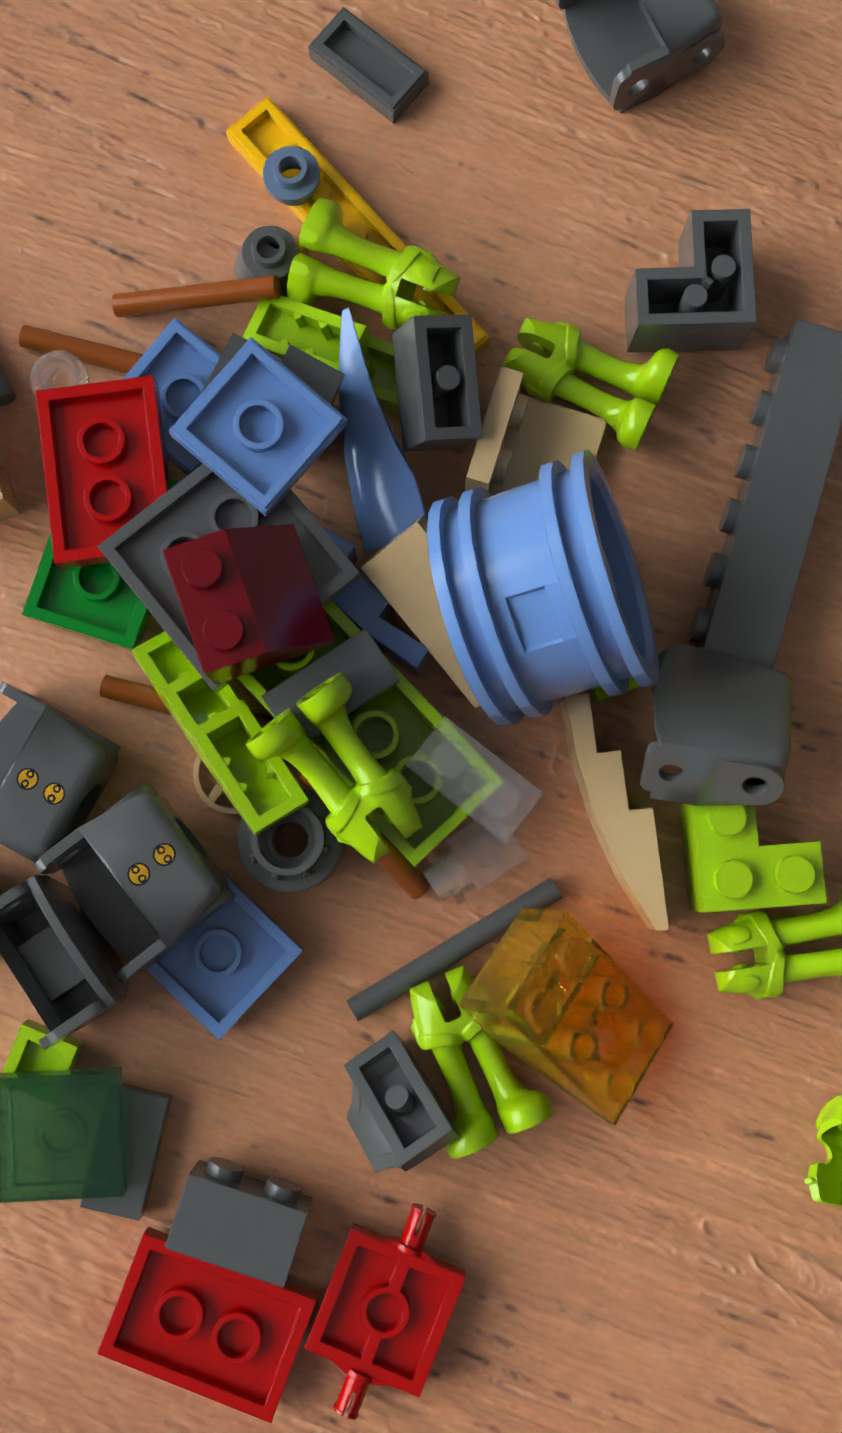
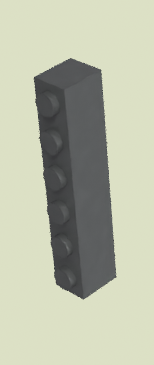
[688,319,842,668]

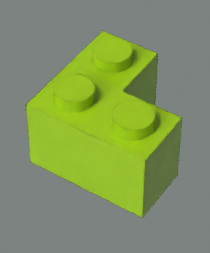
[679,803,827,913]

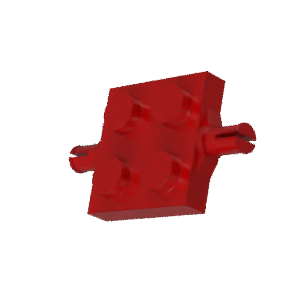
[304,1203,466,1420]

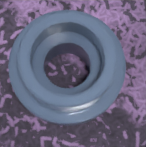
[263,146,320,206]

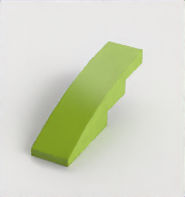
[243,295,481,420]
[132,631,309,836]

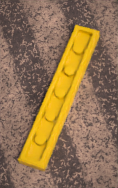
[226,96,490,356]

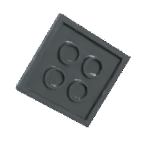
[97,464,361,693]

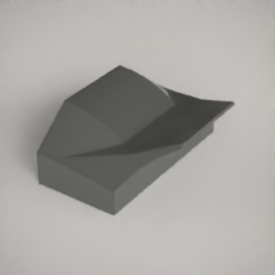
[344,1030,460,1173]

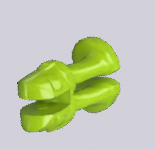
[287,197,461,331]
[502,318,680,452]
[245,672,423,863]
[706,888,842,1000]
[410,965,555,1159]

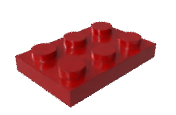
[35,375,170,569]
[97,1226,318,1423]

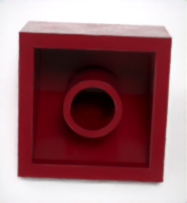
[162,524,335,684]

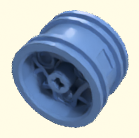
[427,449,659,726]

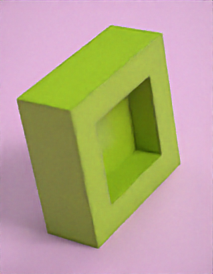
[0,1019,84,1104]

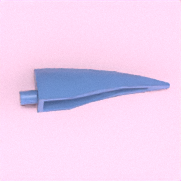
[339,308,428,553]

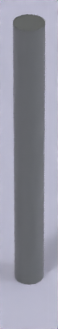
[347,878,563,1021]

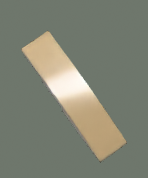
[559,693,669,931]

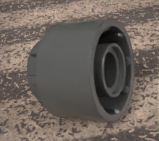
[237,788,345,892]

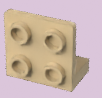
[465,366,606,496]

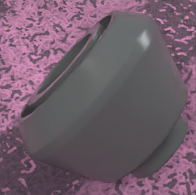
[235,226,310,302]

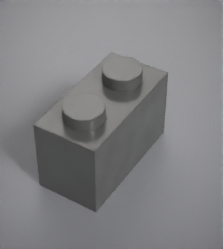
[392,315,483,452]
[165,1157,313,1288]

